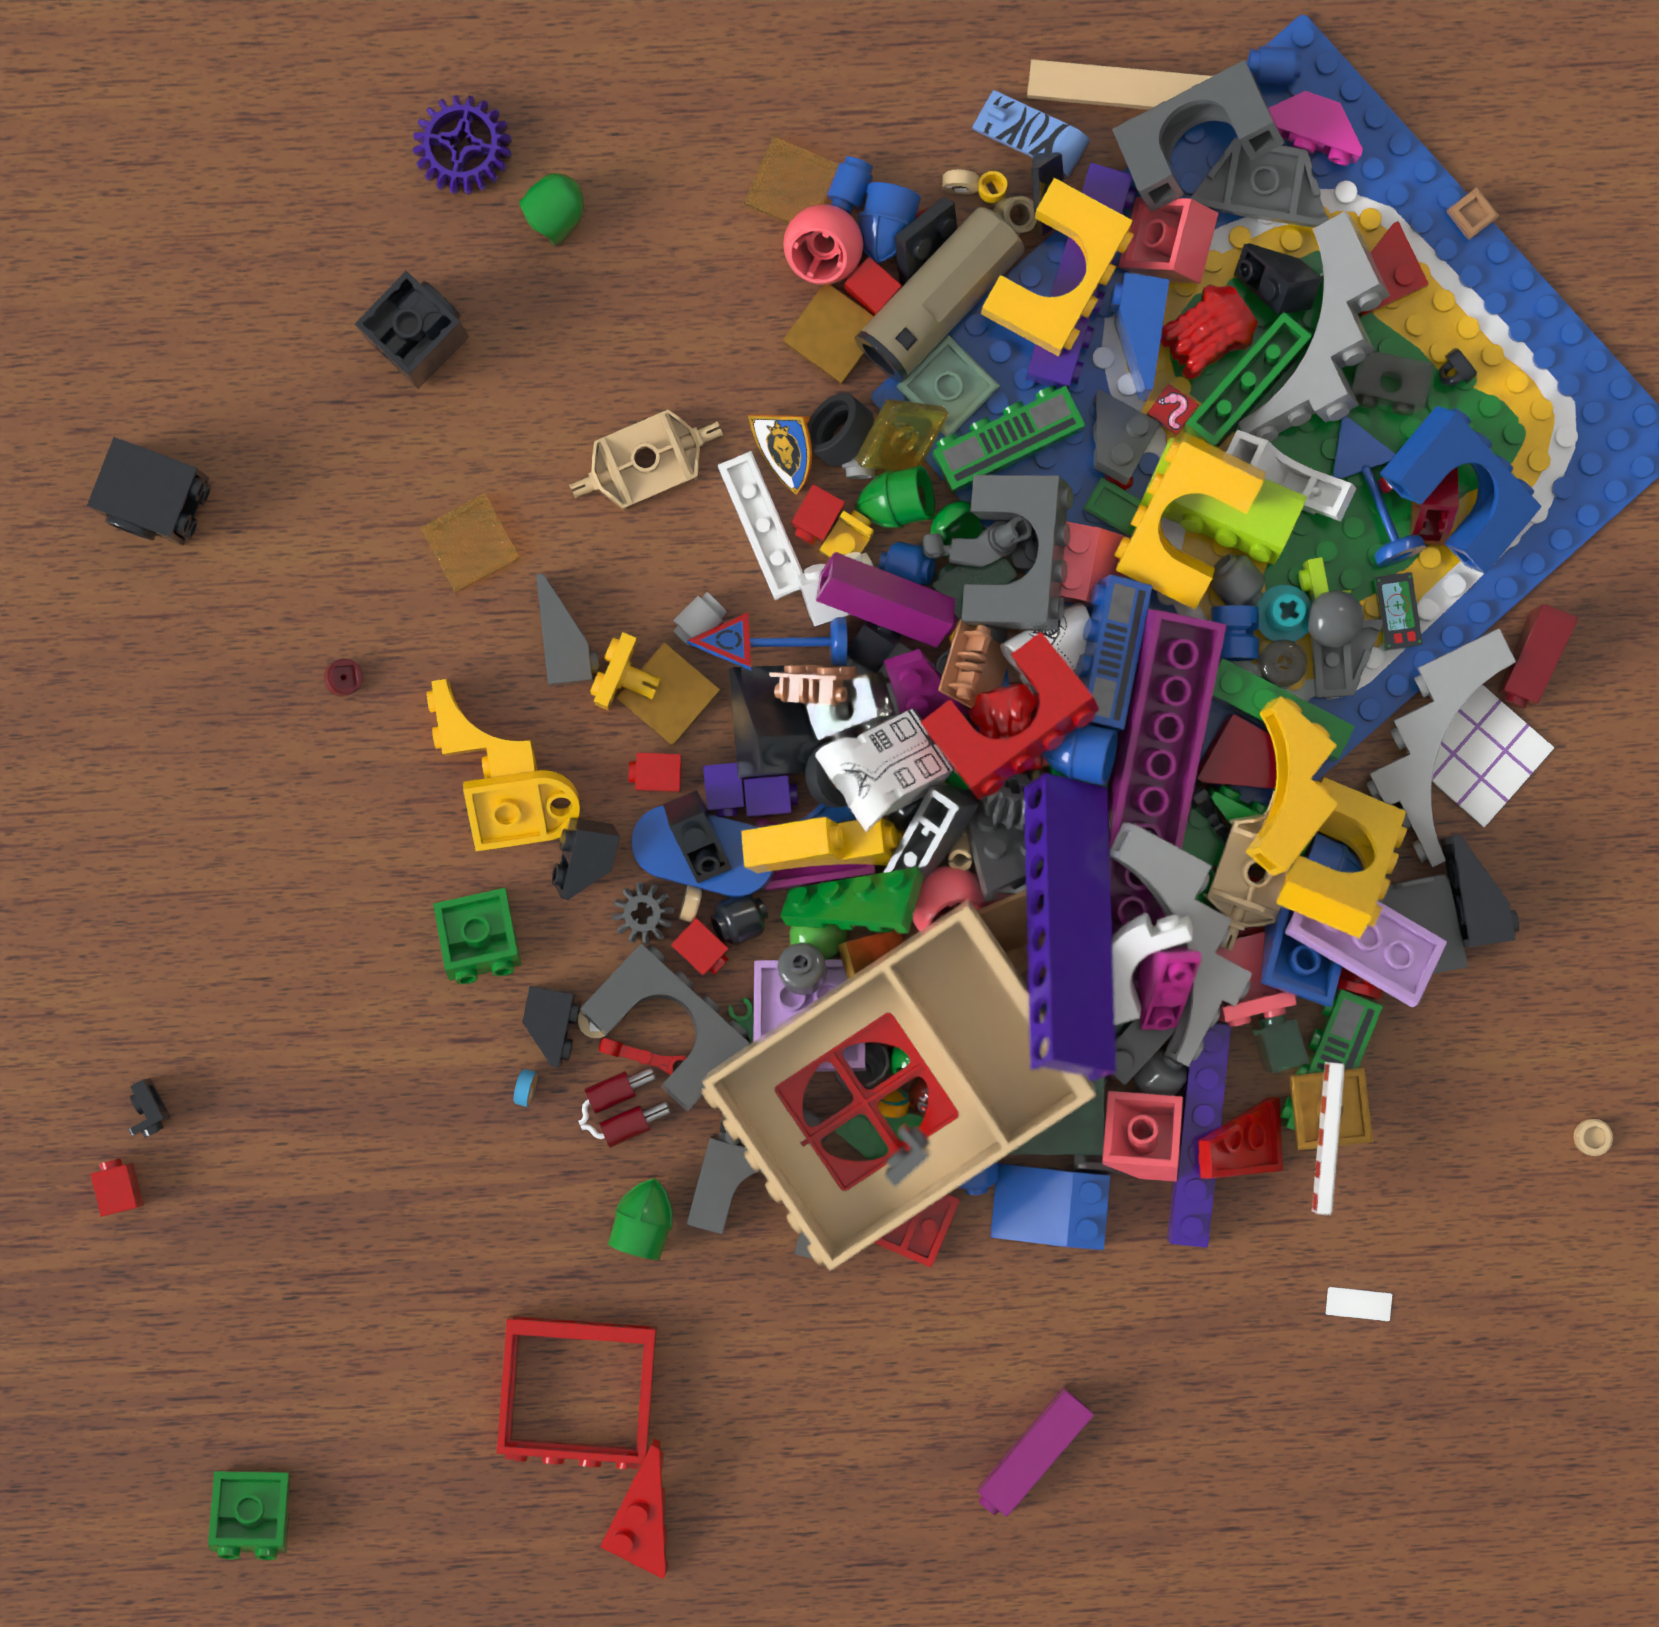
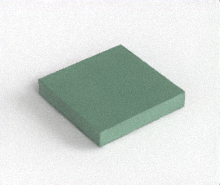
[896,335,1000,437]

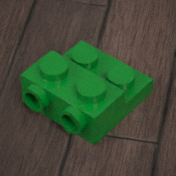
[433,888,522,985]
[208,1471,290,1560]

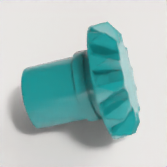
[1256,585,1312,644]

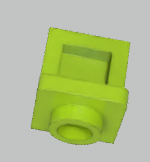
[1299,557,1351,603]

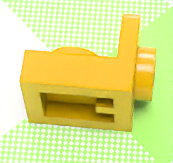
[819,510,874,558]

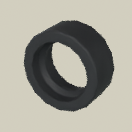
[807,393,875,466]

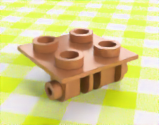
[938,621,1008,708]
[770,664,870,705]

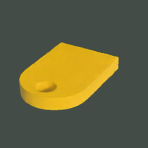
[463,770,580,852]

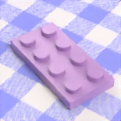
[1285,901,1447,1007]

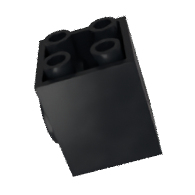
[355,271,469,390]
[87,437,211,546]

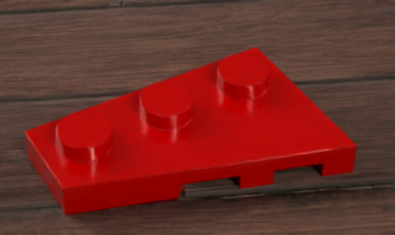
[1199,1097,1283,1178]

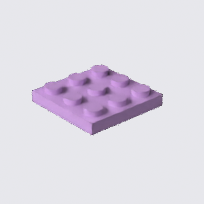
[754,960,866,1072]

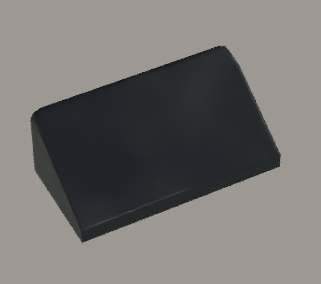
[1031,152,1064,236]

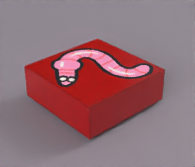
[1146,383,1198,436]

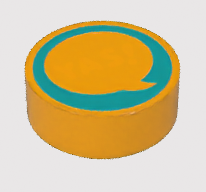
[878,1088,911,1118]

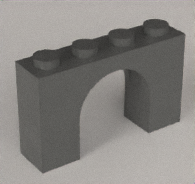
[1112,60,1284,212]
[961,475,1073,630]
[579,944,750,1112]
[686,1132,814,1259]

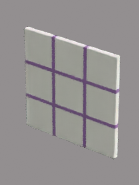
[1407,685,1554,827]

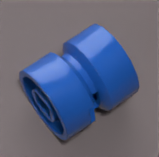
[1211,605,1259,661]

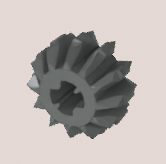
[980,773,1042,830]
[612,882,675,945]

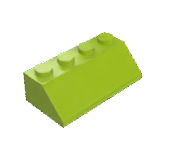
[1139,437,1307,565]

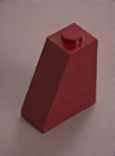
[1409,466,1459,546]
[1498,604,1578,709]
[1195,714,1277,789]

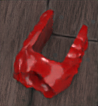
[1160,284,1258,380]
[968,683,1049,775]

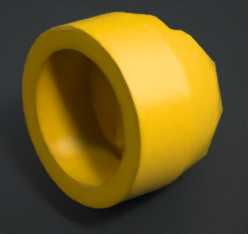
[978,171,1007,204]

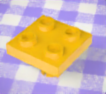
[590,632,661,711]

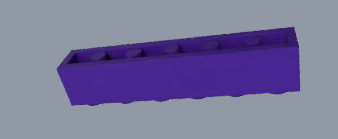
[1025,163,1137,389]
[1167,1023,1231,1248]

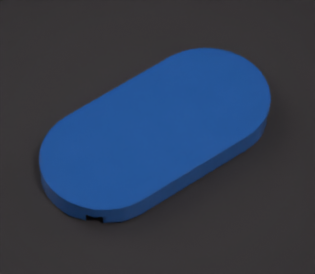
[631,806,775,897]

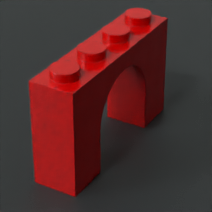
[921,632,1100,800]

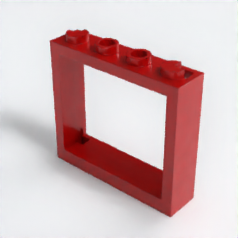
[496,1316,657,1470]

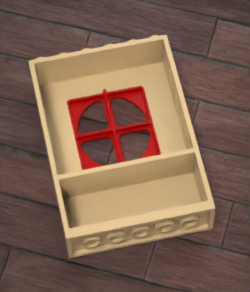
[702,899,1096,1271]

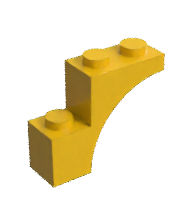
[427,679,537,778]

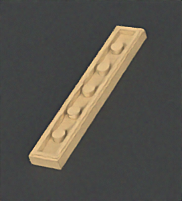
[1027,59,1212,110]

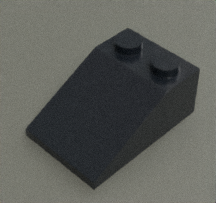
[729,665,822,778]
[1441,835,1519,947]

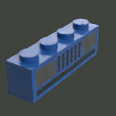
[1076,575,1152,732]

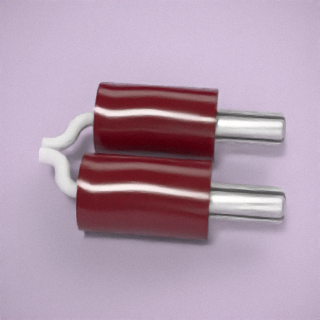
[578,1068,670,1148]

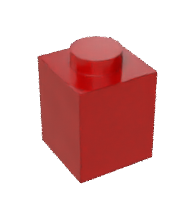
[844,257,902,316]
[791,484,845,545]
[629,753,682,793]
[671,918,729,976]
[90,1158,144,1217]

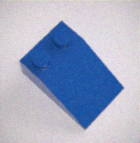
[1109,273,1170,401]
[1261,906,1342,1007]
[990,1163,1110,1250]

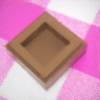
[1446,187,1499,240]

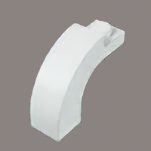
[1227,430,1357,521]
[1112,913,1193,1025]

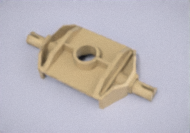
[569,409,723,510]
[1203,791,1300,951]

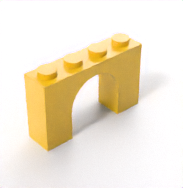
[981,178,1134,357]
[1114,432,1266,610]
[1276,777,1407,939]

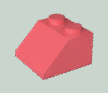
[1118,197,1218,284]
[1060,522,1130,607]
[1103,1091,1183,1182]

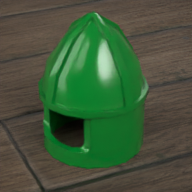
[855,465,935,528]
[608,1178,673,1260]

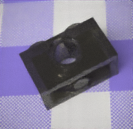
[1350,351,1433,416]
[806,672,896,742]

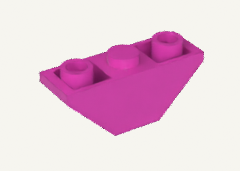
[1269,91,1363,166]
[1139,946,1202,1030]

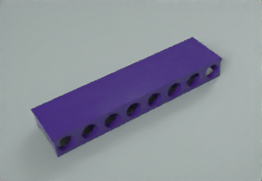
[1024,773,1116,1081]

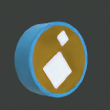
[513,1068,538,1107]

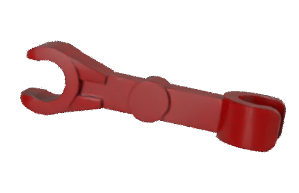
[599,1038,687,1075]

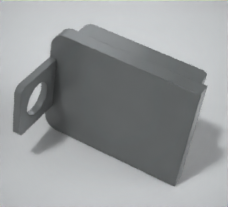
[1378,875,1468,974]

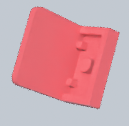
[1215,932,1297,1027]

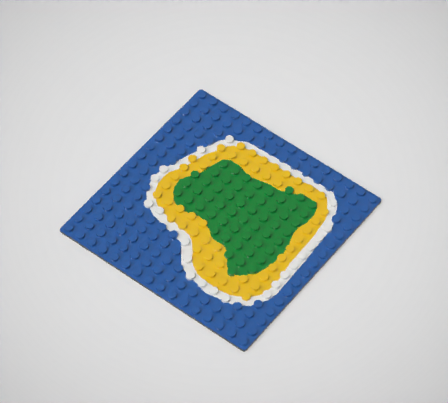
[871,15,1659,806]

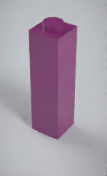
[816,551,958,648]
[977,1386,1094,1517]

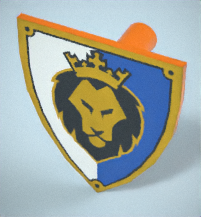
[748,414,812,495]

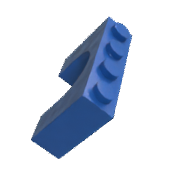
[1380,406,1542,574]

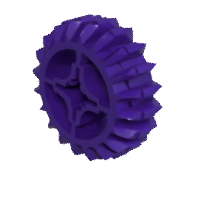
[413,95,512,195]

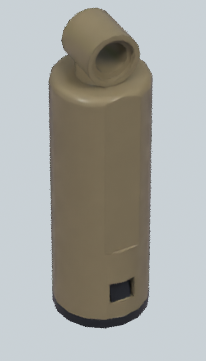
[854,196,1037,383]

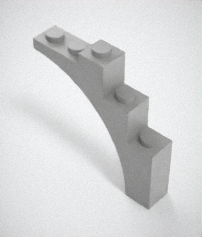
[1238,211,1390,442]
[1366,629,1516,867]
[1109,822,1252,1067]

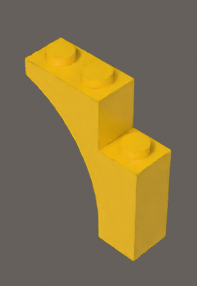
[1245,696,1339,876]
[741,817,905,873]

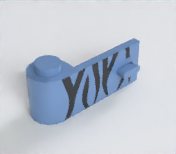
[972,90,1090,180]

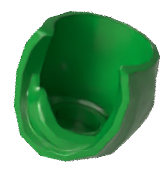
[519,173,584,246]

